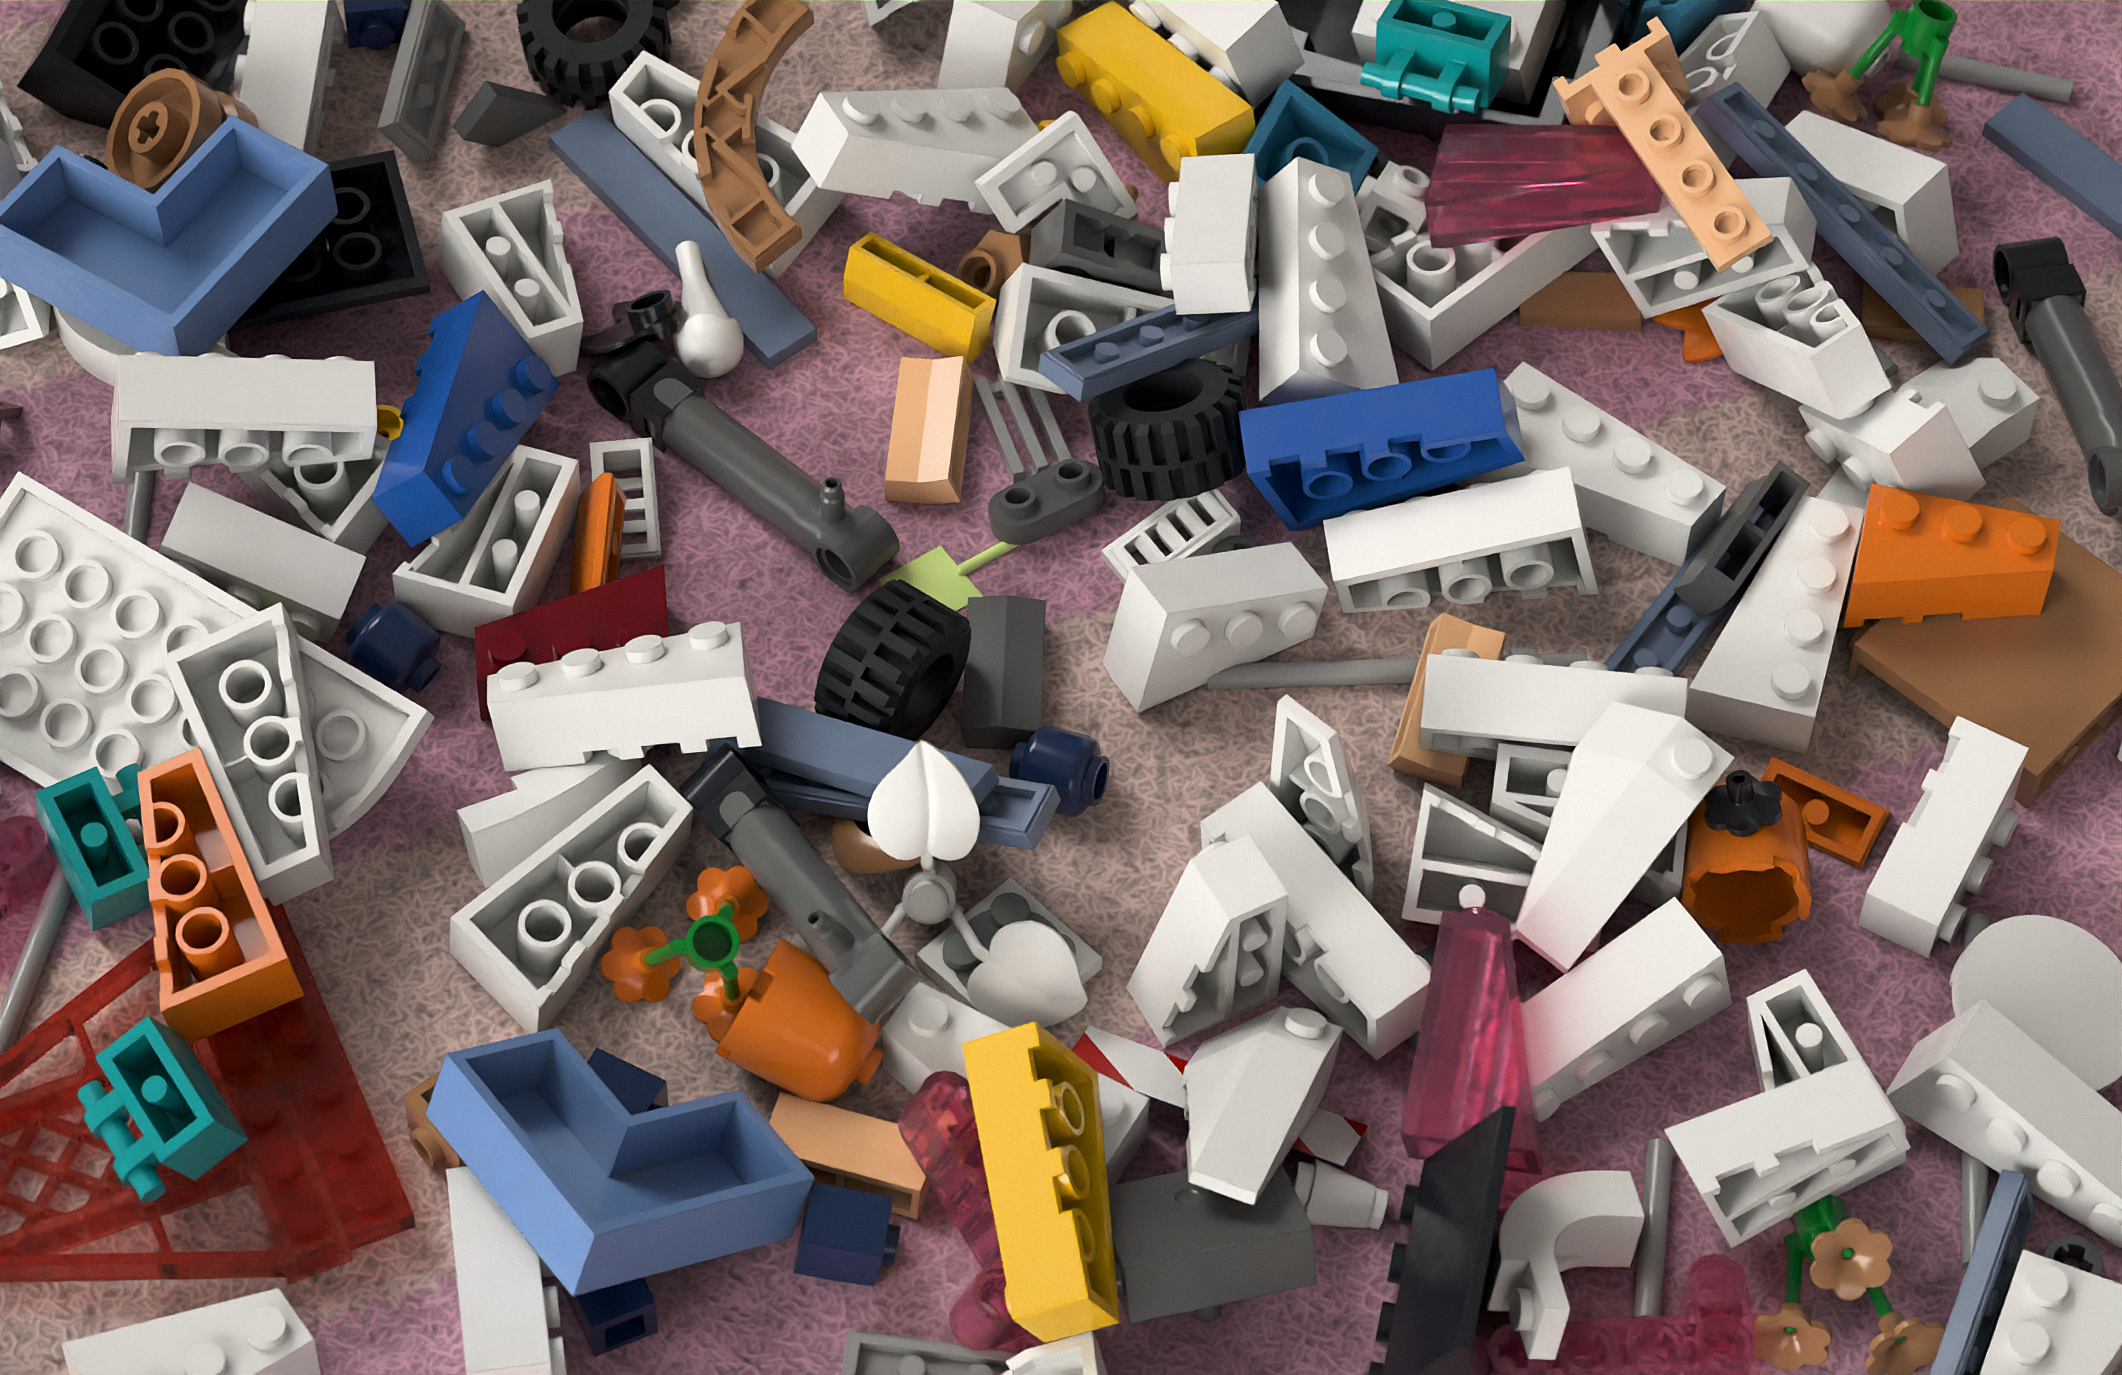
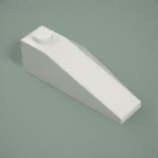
[993,263,1251,394]
[1269,694,1374,904]

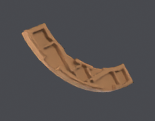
[693,0,815,275]

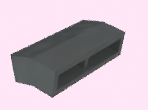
[1673,461,1811,617]
[961,595,1046,750]

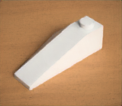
[1816,357,2040,551]
[1512,701,1735,974]
[1182,1006,1344,1206]

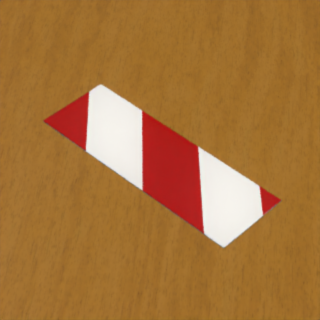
[1071,1026,1368,1166]

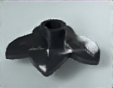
[579,290,685,355]

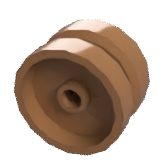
[105,68,259,194]

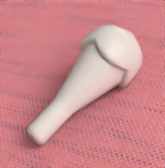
[673,240,744,378]

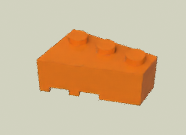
[1843,483,2061,628]

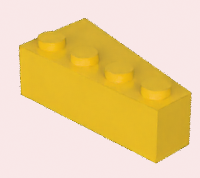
[1056,0,1256,188]
[962,1021,1120,1343]

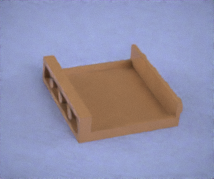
[1846,496,2122,808]

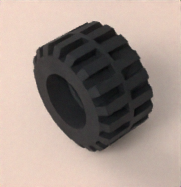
[517,0,672,111]
[1088,359,1246,501]
[814,579,972,742]

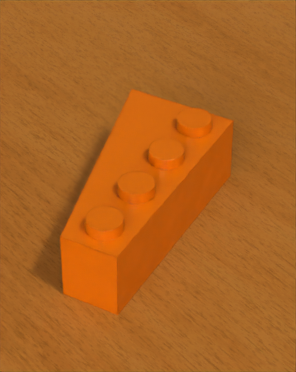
[137,747,304,1045]

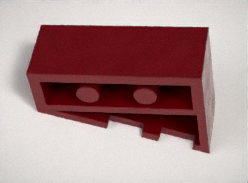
[475,565,669,721]

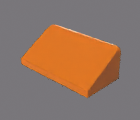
[569,473,626,596]
[1760,757,1893,869]

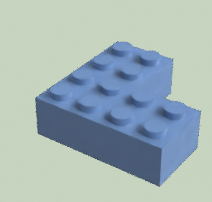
[0,115,338,357]
[425,1028,815,1296]

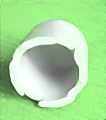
[1749,0,1893,79]

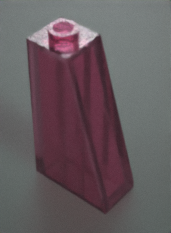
[1424,124,1663,249]
[1400,907,1544,1175]

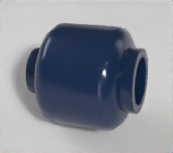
[345,603,442,694]
[1009,726,1109,817]

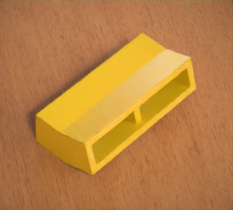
[843,232,996,366]

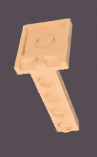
[1552,16,1774,274]

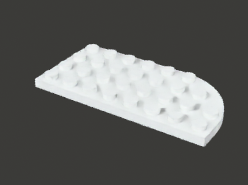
[0,471,435,868]

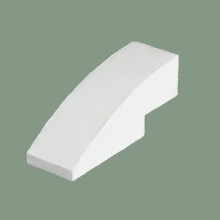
[457,750,643,888]

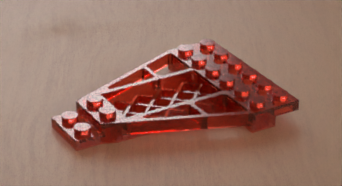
[0,897,416,1285]

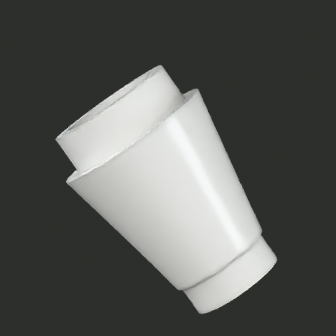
[1290,1158,1388,1230]

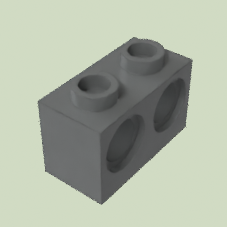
[1029,198,1167,296]

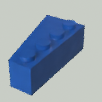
[371,290,561,548]
[1238,367,1526,531]

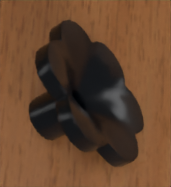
[1704,770,1782,837]

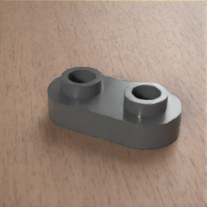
[988,458,1106,545]

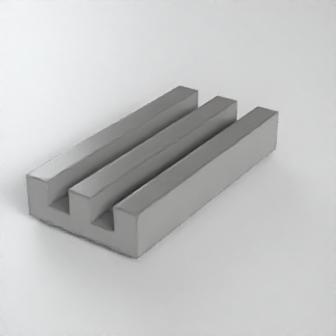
[974,373,1072,484]

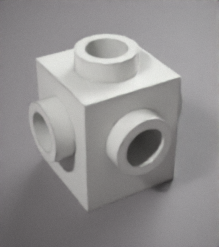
[1355,160,1443,253]

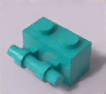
[1360,0,1512,114]
[36,763,152,932]
[77,1016,249,1203]

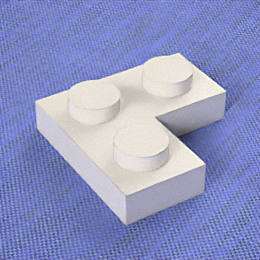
[974,111,1140,234]

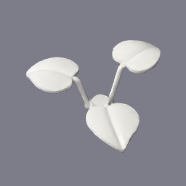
[790,740,1087,1028]

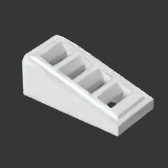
[589,437,662,561]
[1101,489,1241,585]

